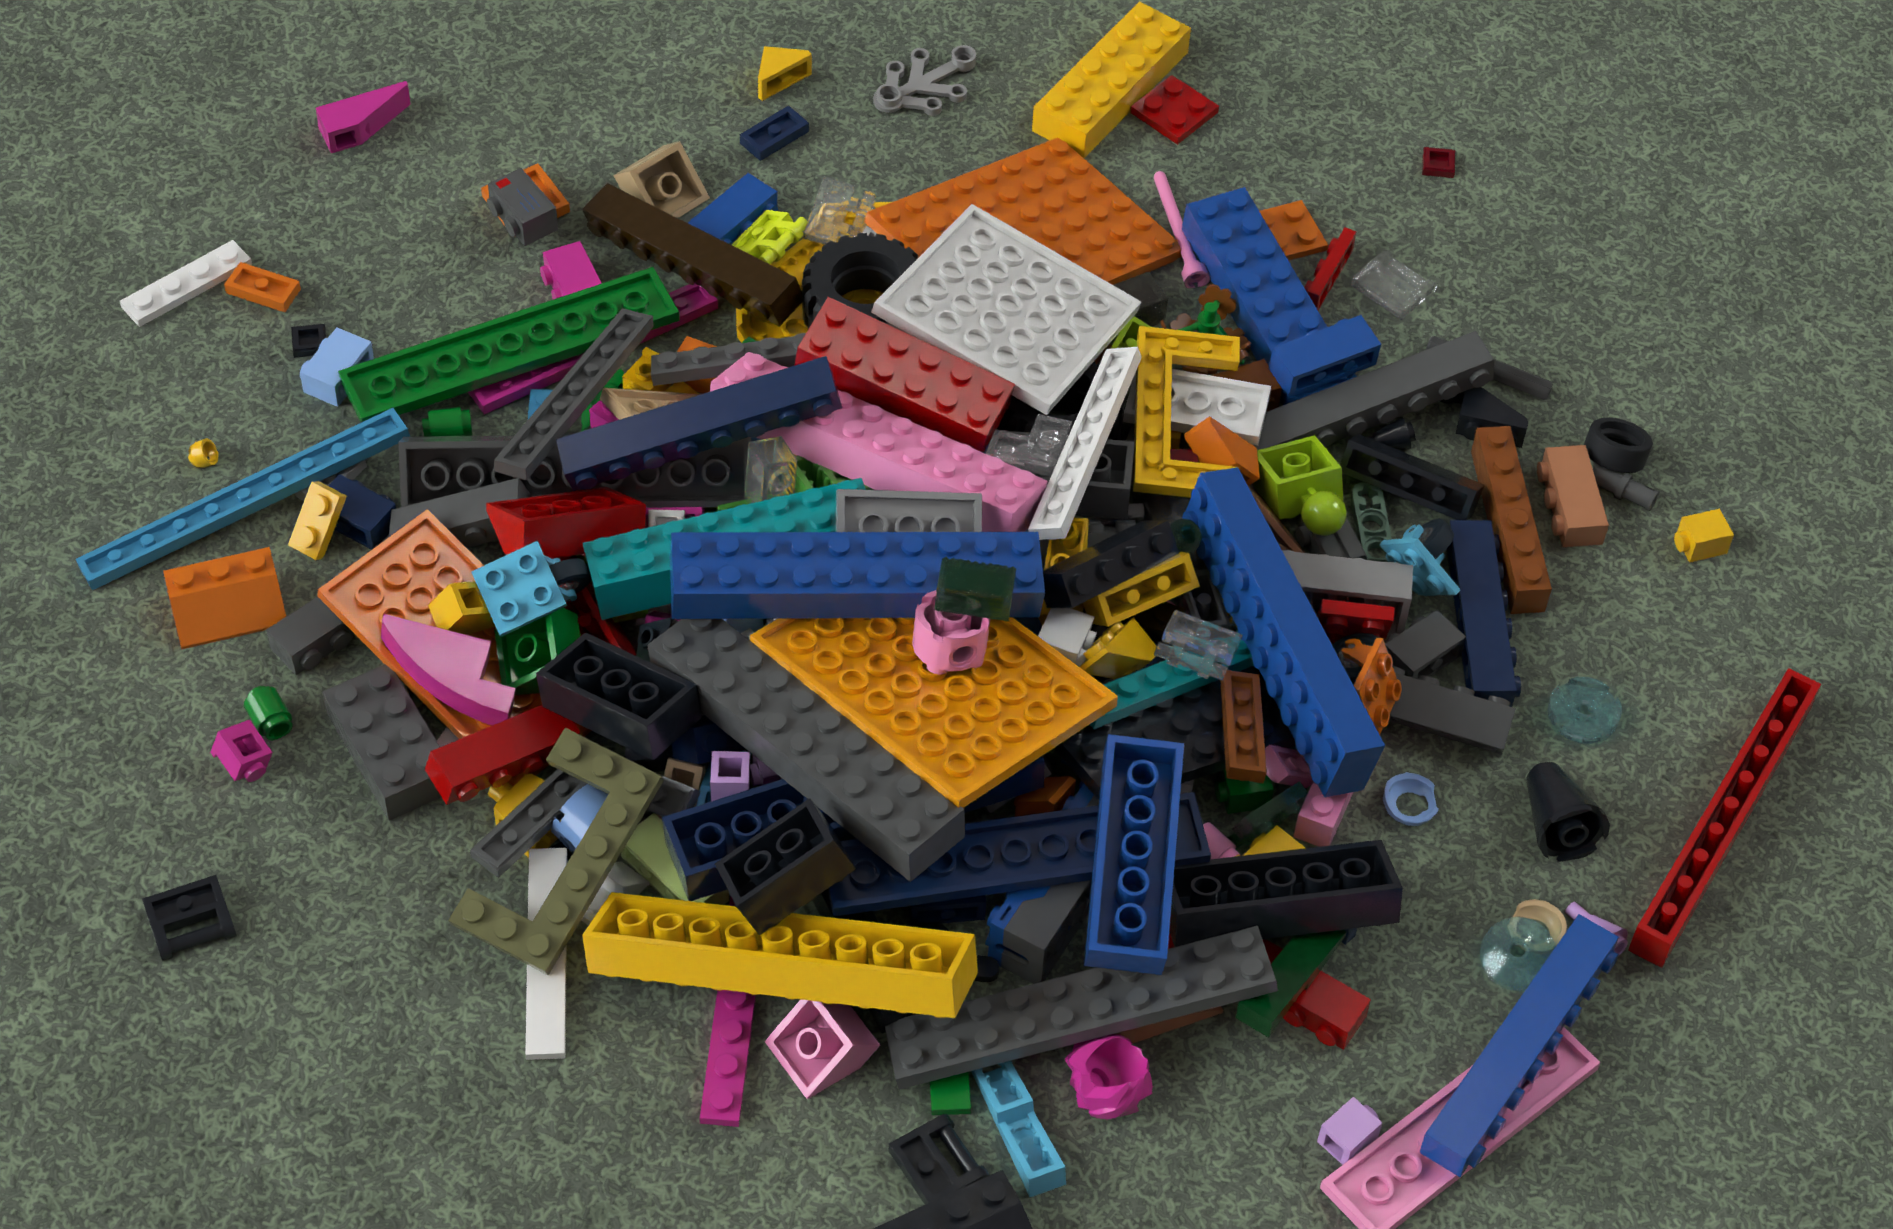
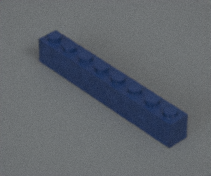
[556,356,843,491]

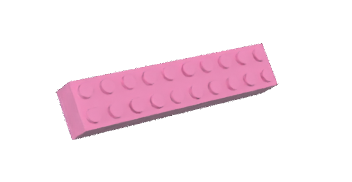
[710,352,1047,532]

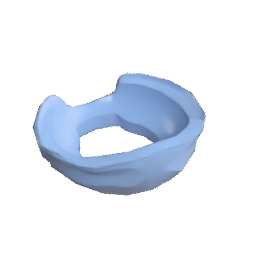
[1383,772,1439,826]

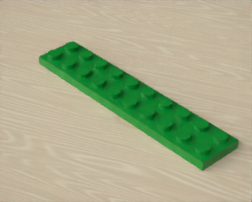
[338,267,680,422]

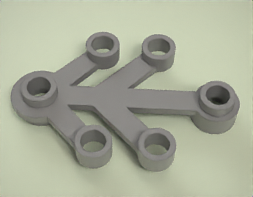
[873,45,976,116]

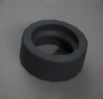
[1584,417,1653,473]

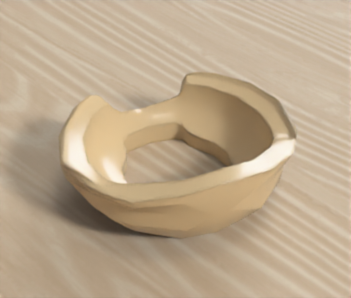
[1507,899,1567,955]

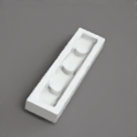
[120,240,252,327]

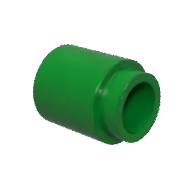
[422,407,473,437]
[244,686,293,741]

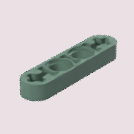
[1351,482,1392,562]

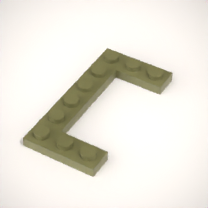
[448,728,664,975]

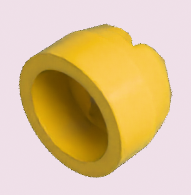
[188,438,218,468]

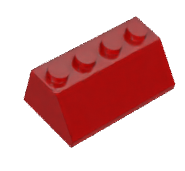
[486,487,646,561]

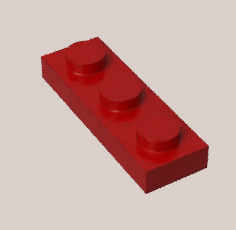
[1304,227,1357,311]

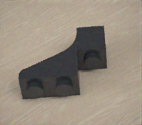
[1440,387,1528,448]

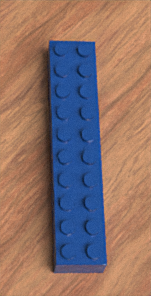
[1182,467,1385,798]
[670,532,1045,619]

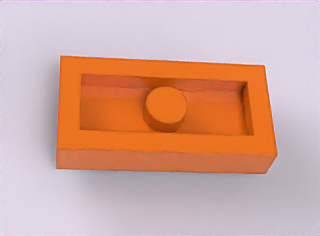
[224,262,301,312]

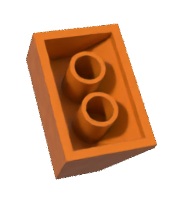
[163,547,286,649]

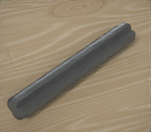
[1426,336,1553,400]

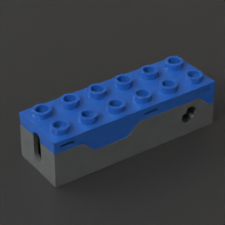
[985,781,1099,984]

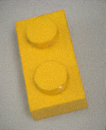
[288,481,347,560]

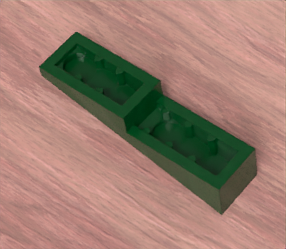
[1236,930,1347,1038]

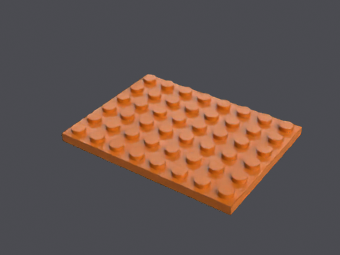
[865,138,1182,287]

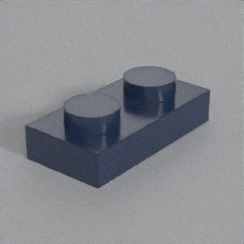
[740,105,809,161]

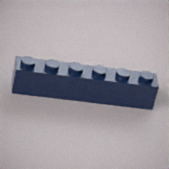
[1447,520,1521,707]

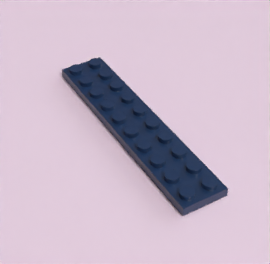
[828,792,1211,917]

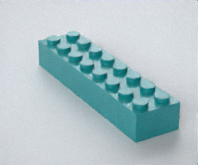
[583,478,866,620]

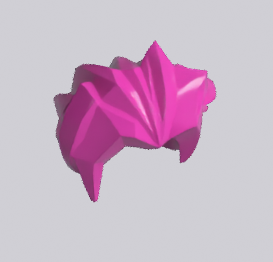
[1065,1034,1153,1120]

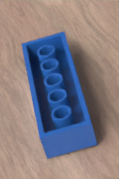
[1084,734,1184,975]

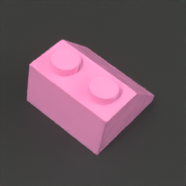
[764,999,880,1099]

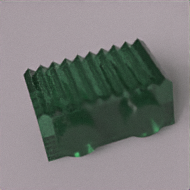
[934,557,1016,621]

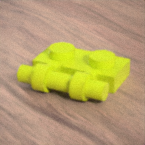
[731,210,809,265]

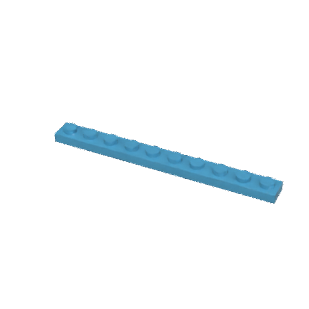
[75,408,410,590]

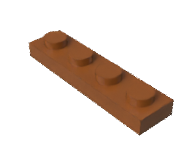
[1220,670,1267,783]

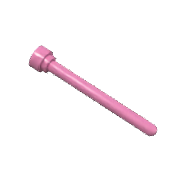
[1154,171,1210,288]

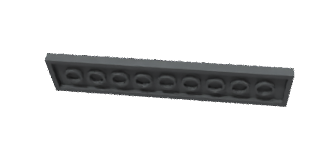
[885,926,1278,1090]

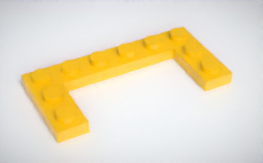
[1133,326,1240,498]

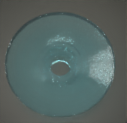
[1480,917,1556,992]

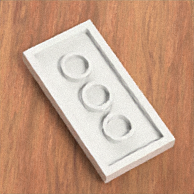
[1123,369,1271,445]

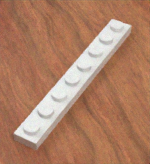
[1028,347,1142,540]

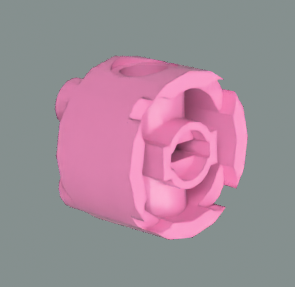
[912,588,991,675]

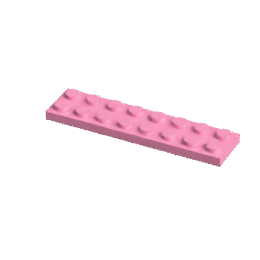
[1320,1027,1601,1229]

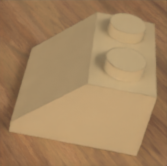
[613,141,710,218]

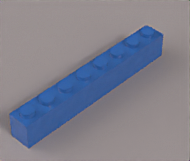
[1419,914,1619,1177]

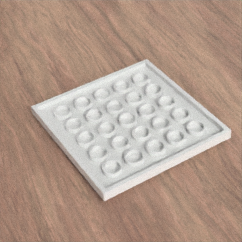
[871,204,1141,415]

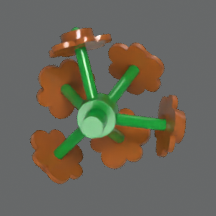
[1160,284,1252,375]

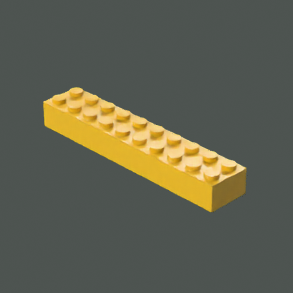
[582,892,978,1018]

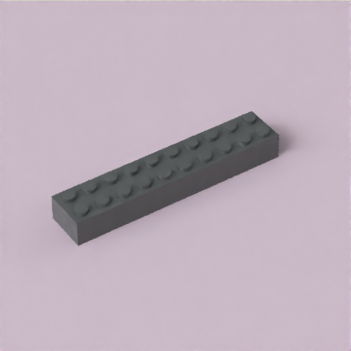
[398,435,753,508]
[648,619,965,882]

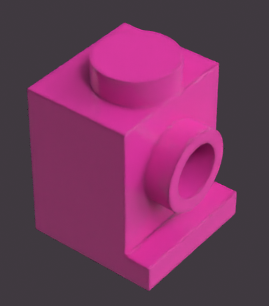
[210,720,273,782]

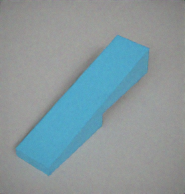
[971,1061,1066,1197]

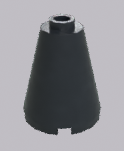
[1526,762,1610,862]

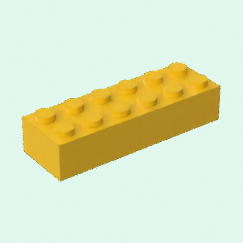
[1032,1,1191,158]

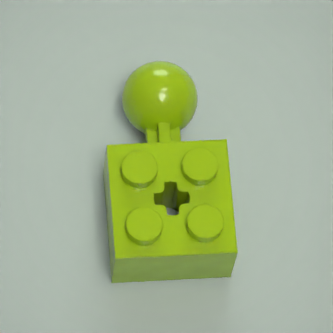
[1253,435,1347,536]

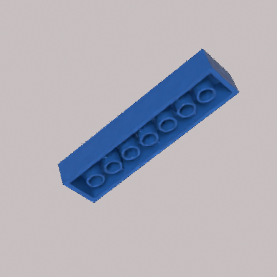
[1182,187,1357,405]

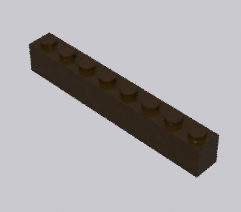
[582,183,803,327]

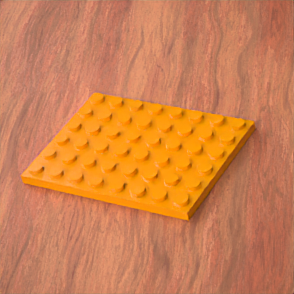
[750,617,1118,808]

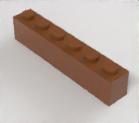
[1471,426,1552,614]

